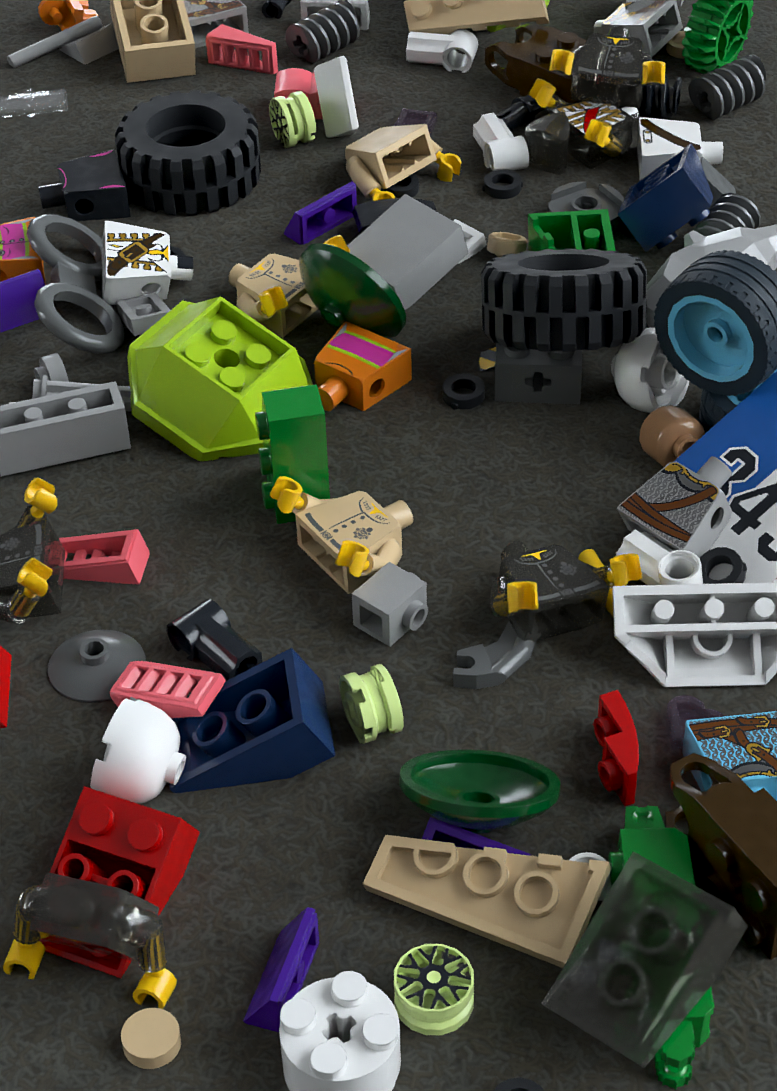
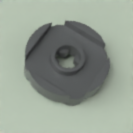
[548,182,624,232]

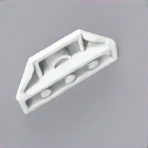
[612,582,777,688]

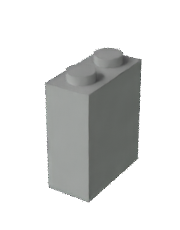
[347,194,469,310]

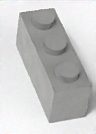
[0,381,131,477]

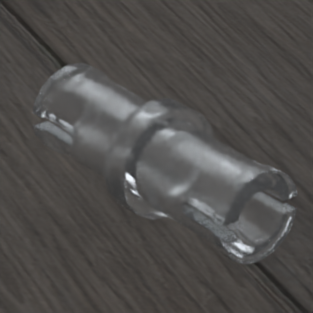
[0,88,68,118]

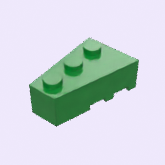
[528,209,615,251]
[255,384,330,524]

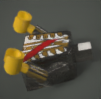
[529,78,640,169]

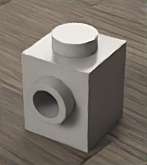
[352,562,428,647]

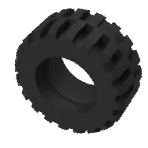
[115,90,261,216]
[481,249,647,352]

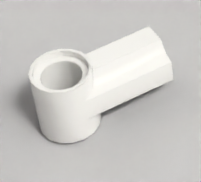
[406,29,479,73]
[473,113,529,171]
[616,529,703,585]

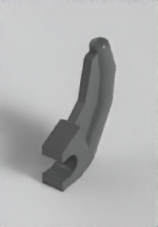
[453,612,538,689]

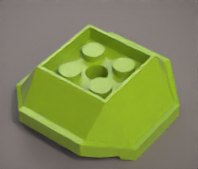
[127,296,313,461]

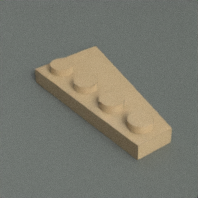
[404,0,549,34]
[363,835,611,970]

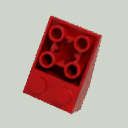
[35,786,200,978]

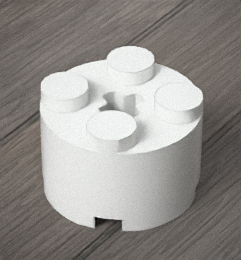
[279,971,401,1091]

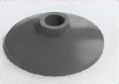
[48,630,146,703]

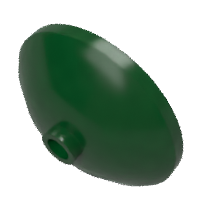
[299,243,406,338]
[399,750,560,834]

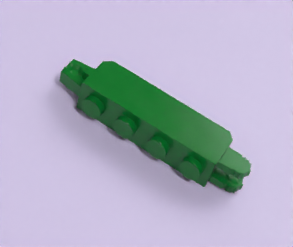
[608,806,714,1090]

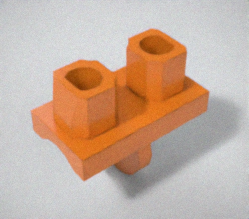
[38,0,98,31]

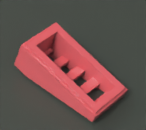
[206,24,278,74]
[45,529,150,584]
[110,661,226,718]

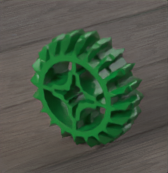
[682,0,754,74]

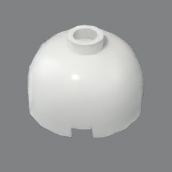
[611,328,689,413]
[90,697,186,804]

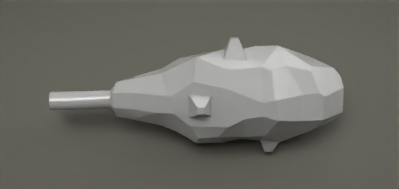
[646,224,777,328]

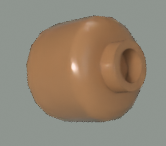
[639,405,705,467]

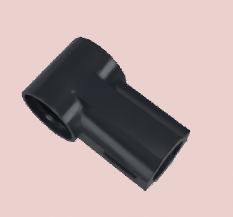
[166,599,262,681]

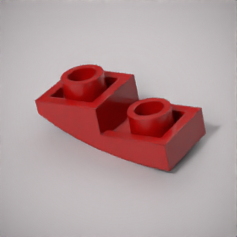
[593,690,639,806]

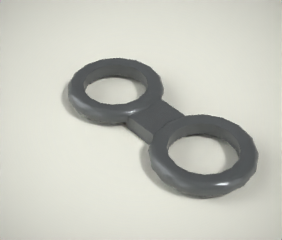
[27,214,125,354]

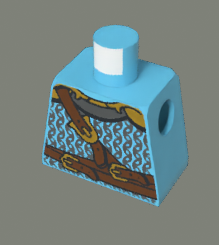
[682,711,777,801]

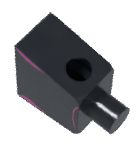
[38,149,131,221]

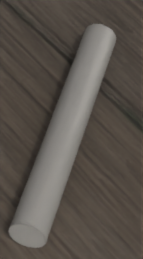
[7,15,102,68]

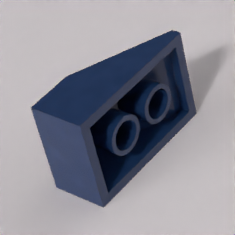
[618,144,713,252]
[169,648,335,793]

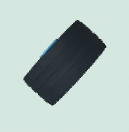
[654,250,777,396]

